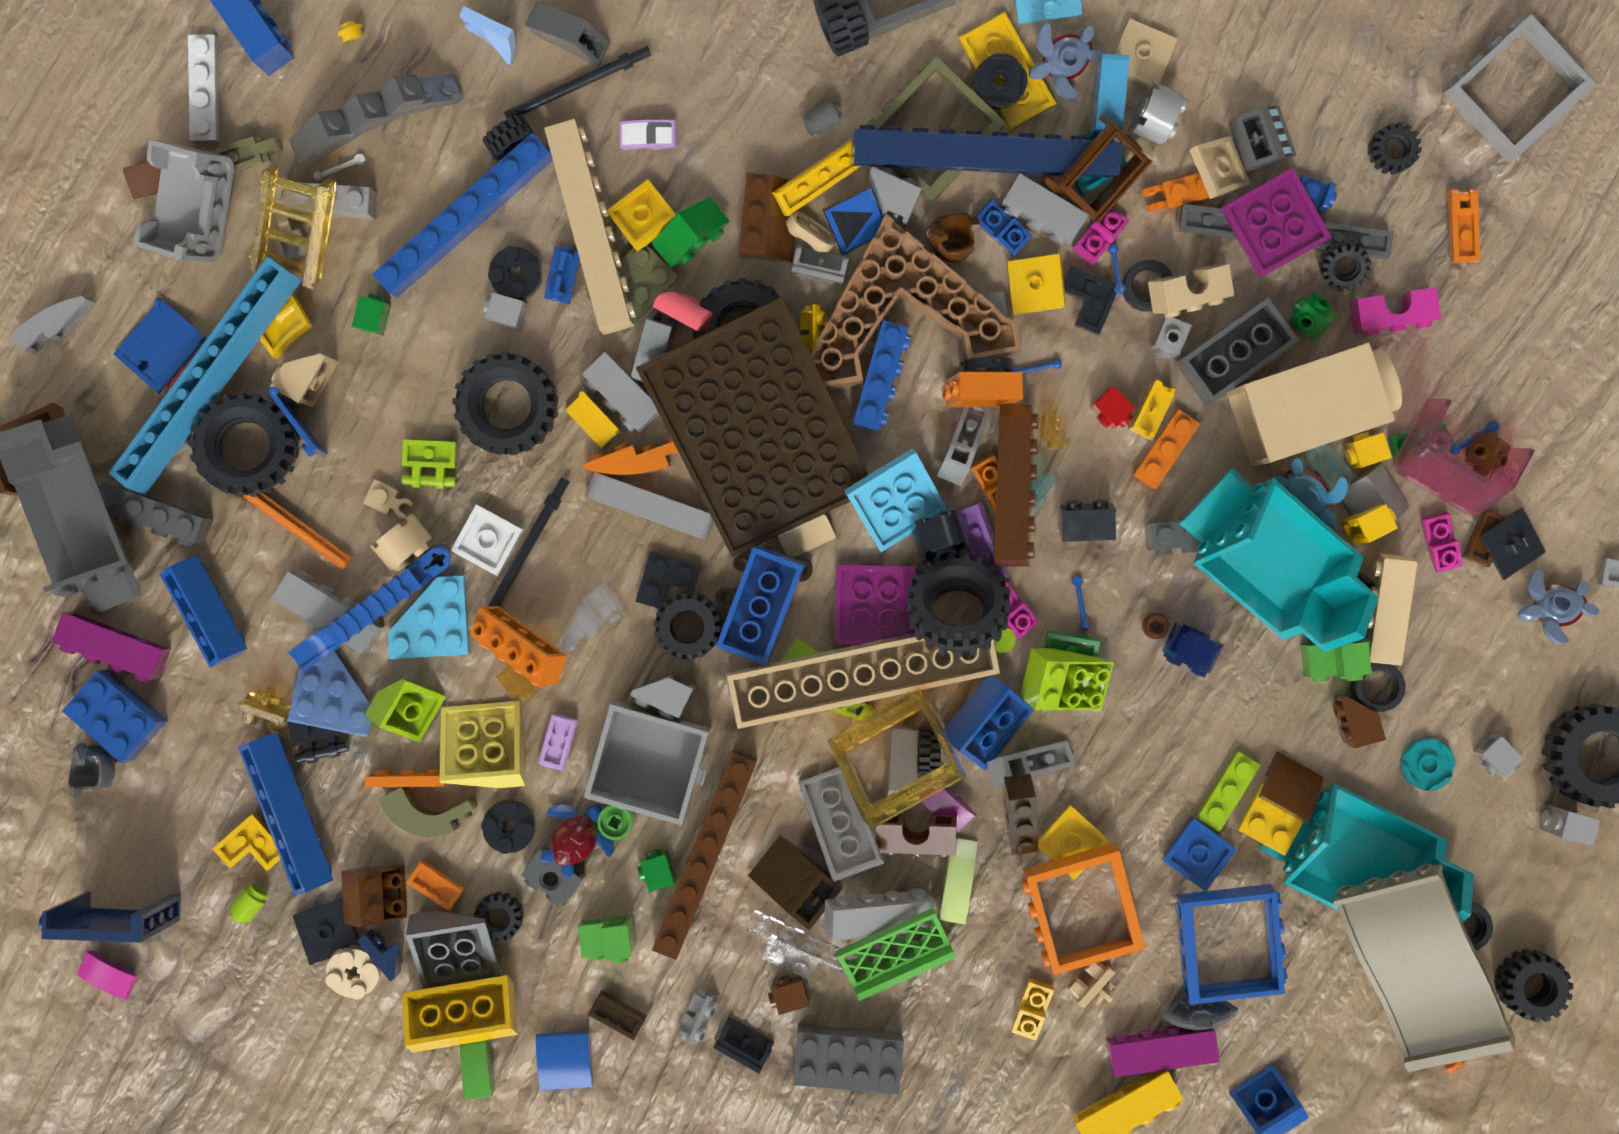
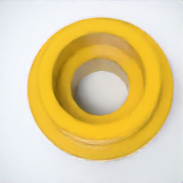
[337,20,364,43]

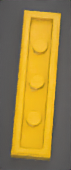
[772,139,861,216]

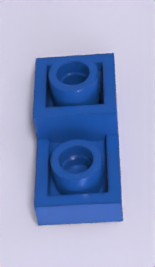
[976,200,1032,256]

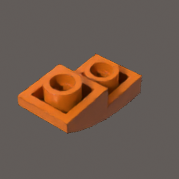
[970,453,998,512]

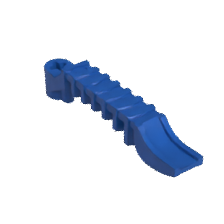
[288,544,451,671]

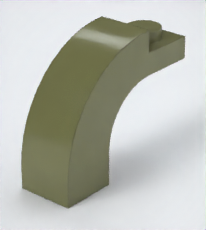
[378,787,478,837]

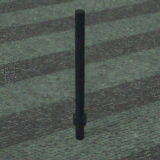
[504,45,652,118]
[488,477,570,606]

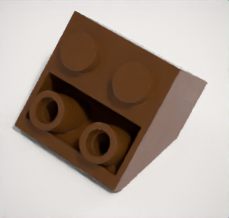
[341,865,407,927]

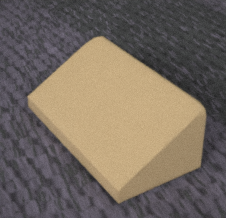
[778,514,836,558]

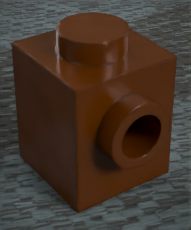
[768,975,809,1015]

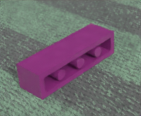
[51,612,171,682]
[1106,1025,1220,1077]

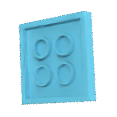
[844,448,948,552]

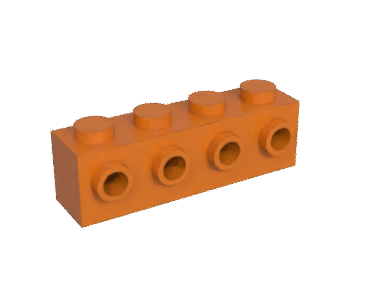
[470,606,567,687]

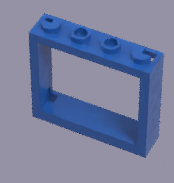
[1176,884,1288,1005]

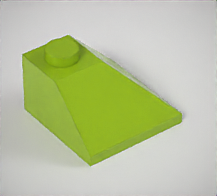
[365,679,446,742]

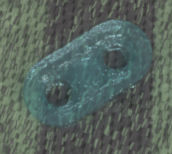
[1305,444,1353,489]

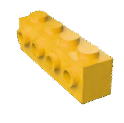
[1072,1070,1184,1134]

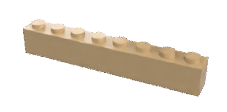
[544,119,636,335]

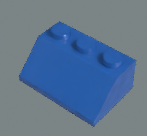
[941,675,1034,770]

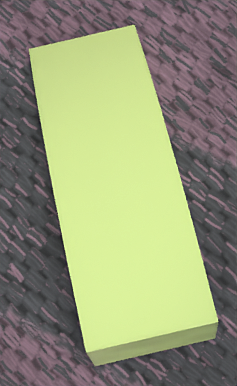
[938,837,978,925]

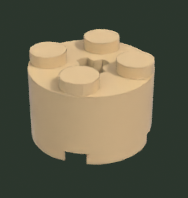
[370,514,434,574]

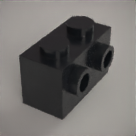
[1060,499,1116,542]

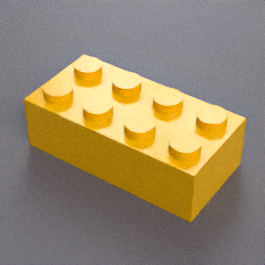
[402,975,518,1052]

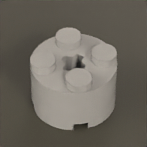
[1130,81,1188,145]

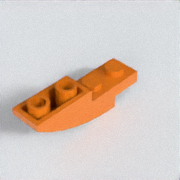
[583,437,679,476]

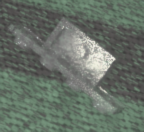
[746,910,848,979]

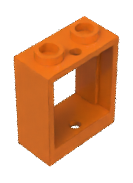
[942,372,1023,407]

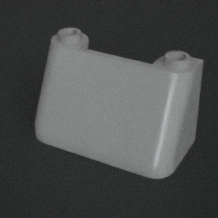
[134,139,234,262]

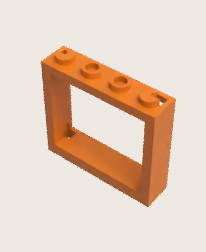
[1021,843,1146,975]

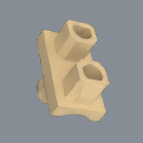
[1067,962,1115,1009]

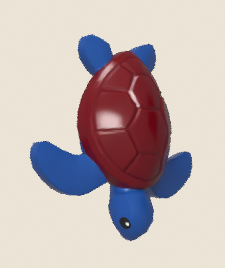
[540,804,615,879]

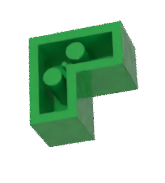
[652,197,730,268]

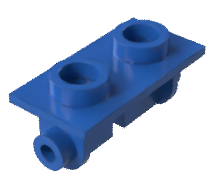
[544,246,580,304]

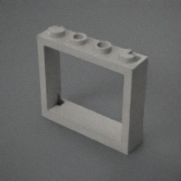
[1444,14,1596,163]

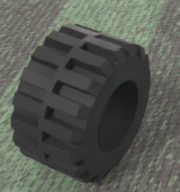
[813,0,869,57]
[654,593,722,660]
[1495,949,1573,1022]

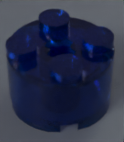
[1162,622,1225,678]

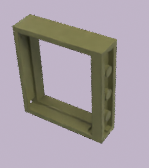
[866,56,1006,205]

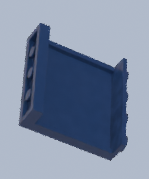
[39,891,181,942]

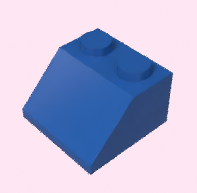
[1229,1064,1309,1134]

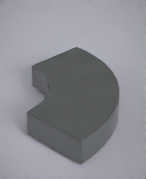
[1163,997,1238,1030]

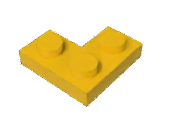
[213,813,281,871]

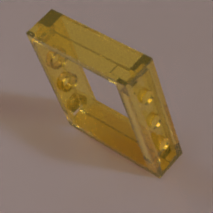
[828,688,966,829]

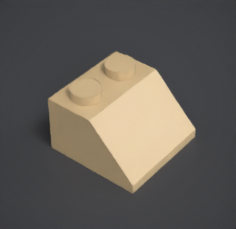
[270,353,339,407]

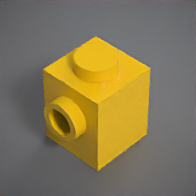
[1345,432,1392,469]

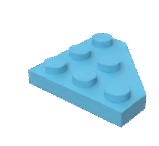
[388,575,470,659]

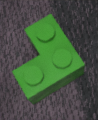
[1301,640,1372,682]
[577,914,637,963]

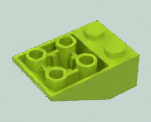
[1019,648,1114,710]

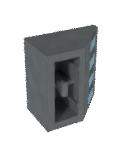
[1228,105,1296,173]

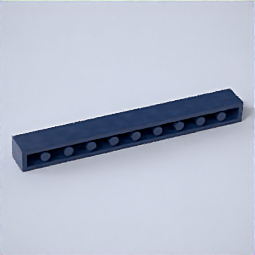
[851,125,1122,178]

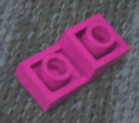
[1073,207,1129,266]
[1421,512,1463,573]
[1005,582,1040,639]
[77,950,138,999]

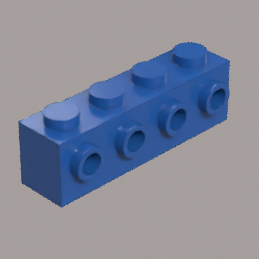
[853,320,911,432]
[160,555,247,668]

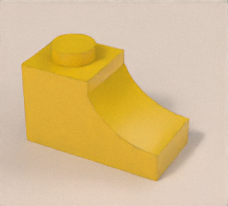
[1339,504,1398,545]

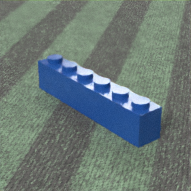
[238,732,333,895]

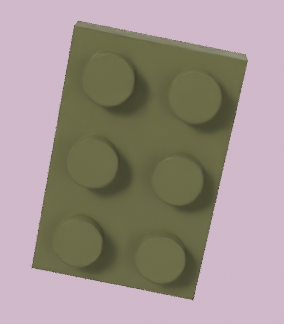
[586,245,680,334]

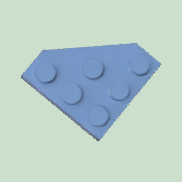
[287,651,371,737]

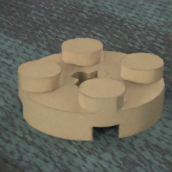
[326,945,381,999]

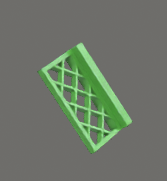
[835,908,956,1001]

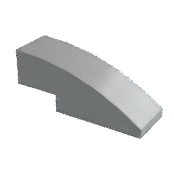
[9,296,96,354]

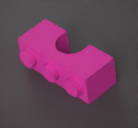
[1350,287,1441,337]

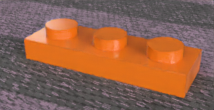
[1133,409,1200,490]
[365,768,448,787]

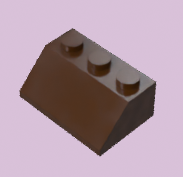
[739,173,798,263]

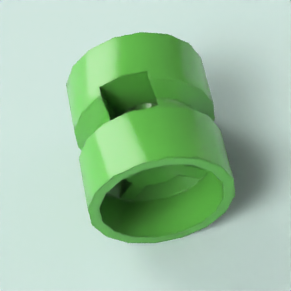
[598,805,636,840]

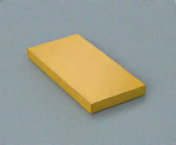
[958,12,1057,132]

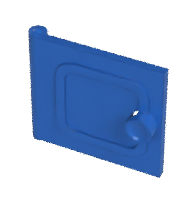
[114,298,206,394]
[269,387,327,457]

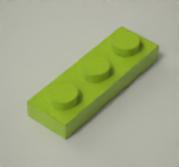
[1195,750,1261,832]

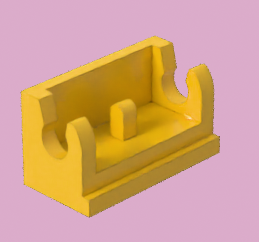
[1128,379,1176,441]

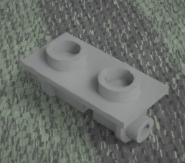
[678,988,720,1046]

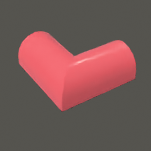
[653,292,713,331]

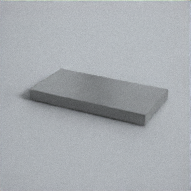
[798,763,884,882]

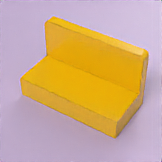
[565,390,621,449]

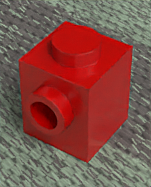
[1090,386,1135,429]

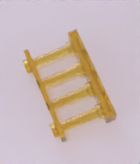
[248,163,337,289]

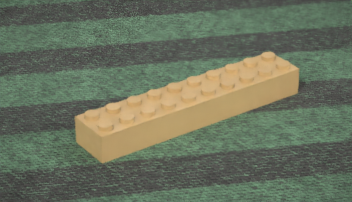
[726,620,1000,729]

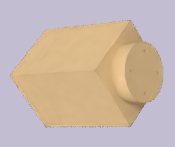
[1226,343,1402,467]

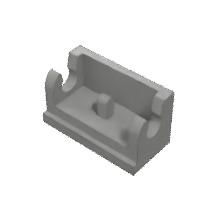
[791,246,849,286]

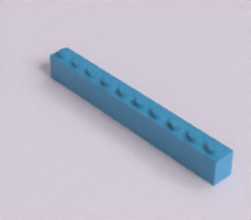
[109,256,302,495]

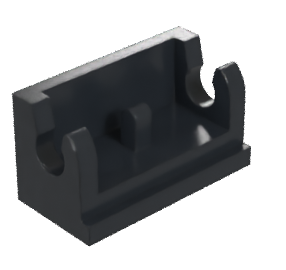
[713,1016,774,1074]

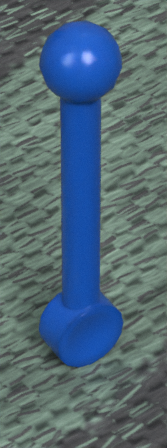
[1108,244,1126,295]
[1012,359,1062,373]
[1450,421,1499,455]
[1072,576,1090,631]

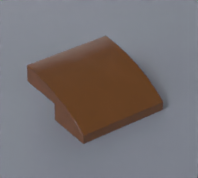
[1258,751,1324,823]

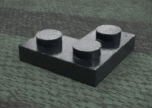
[1064,265,1117,336]
[636,551,701,609]

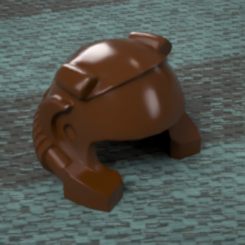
[926,213,980,263]

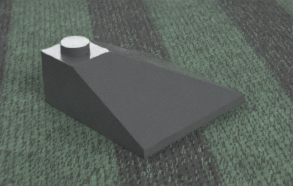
[406,910,502,989]

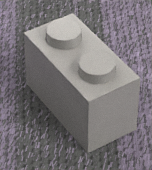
[1540,804,1600,846]

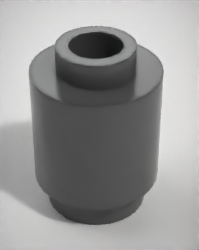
[802,99,843,136]

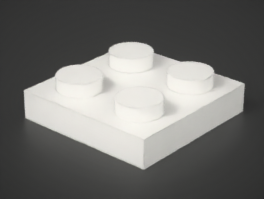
[451,504,524,576]

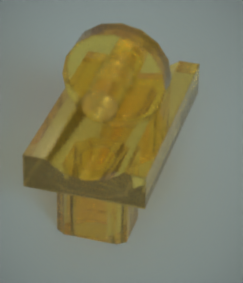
[238,686,290,733]

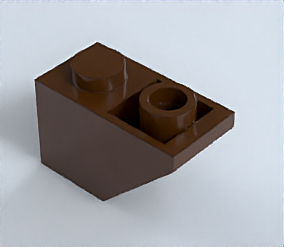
[1332,694,1386,749]

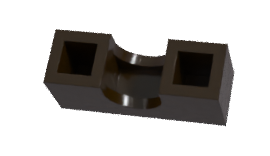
[1004,774,1039,855]

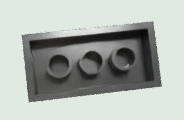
[1175,297,1300,406]
[793,1024,904,1094]

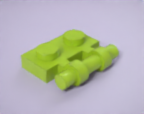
[402,439,458,489]

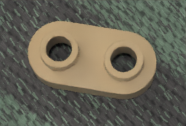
[786,211,836,252]

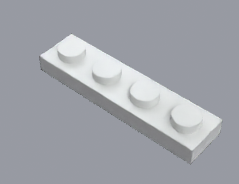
[188,35,219,143]

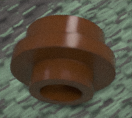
[1142,613,1169,639]

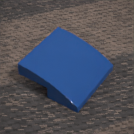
[536,1031,593,1090]

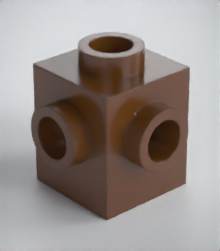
[1464,432,1511,477]

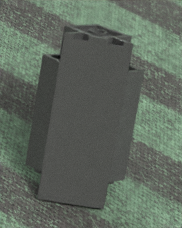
[0,414,142,615]

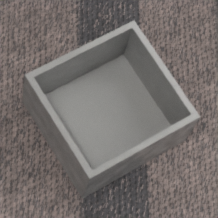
[584,700,712,826]

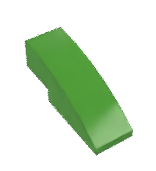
[459,1040,495,1100]

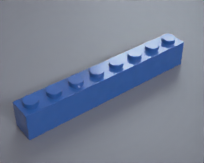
[372,133,553,298]

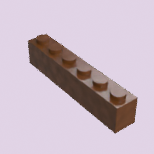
[994,405,1039,567]

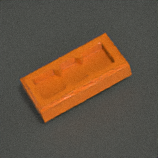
[406,859,466,912]

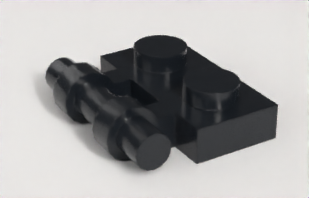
[287,721,350,764]

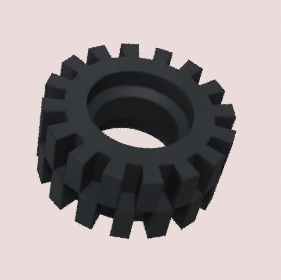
[482,114,535,161]
[1368,122,1422,175]
[1319,239,1372,292]
[917,726,941,774]
[473,891,524,943]

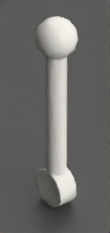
[313,154,366,182]

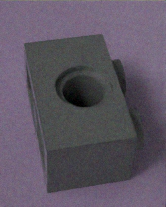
[521,845,586,906]

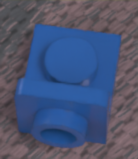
[1299,175,1337,213]

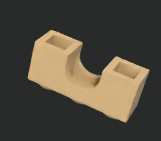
[1148,264,1234,318]

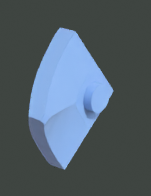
[459,6,515,66]

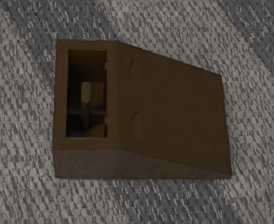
[748,834,843,931]

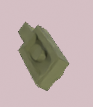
[208,136,282,174]

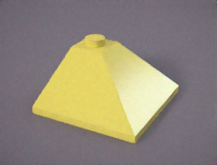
[439,701,525,788]

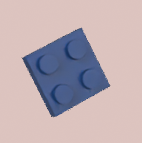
[1161,817,1237,891]

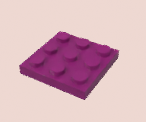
[1220,168,1332,279]
[835,565,916,645]

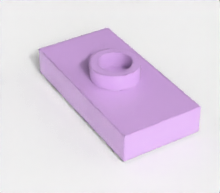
[538,713,578,771]

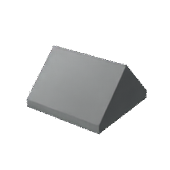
[1342,463,1410,520]

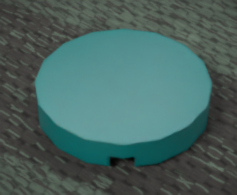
[1400,738,1455,791]

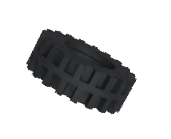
[692,278,792,338]
[452,352,559,456]
[188,392,299,498]
[907,553,1010,658]
[1542,704,1619,808]

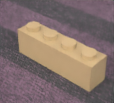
[1363,553,1418,666]

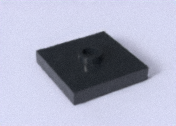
[292,897,360,965]

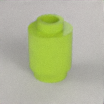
[228,883,268,924]

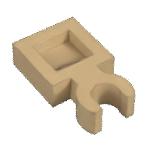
[363,480,415,518]

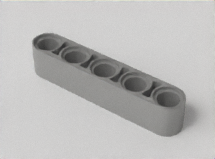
[585,472,713,540]

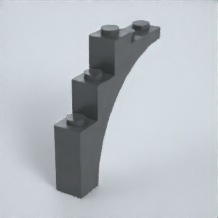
[289,74,463,165]

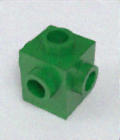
[1289,292,1337,341]

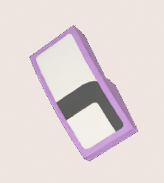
[620,120,677,150]

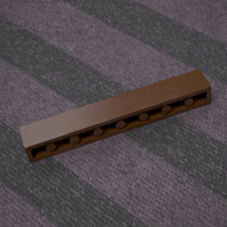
[652,750,758,960]

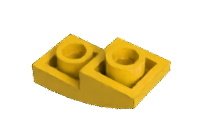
[1011,977,1054,1041]

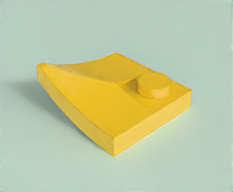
[260,292,313,359]

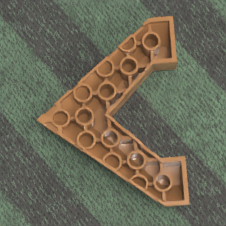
[811,214,1021,390]

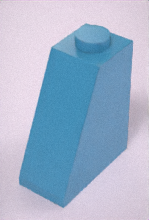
[1092,54,1130,139]

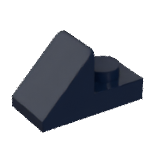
[357,929,404,982]

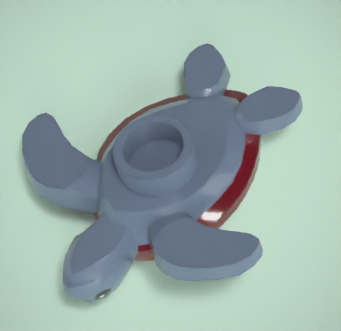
[1029,24,1103,100]
[1517,569,1600,645]

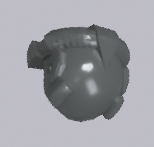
[68,743,116,798]

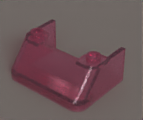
[1394,398,1535,515]

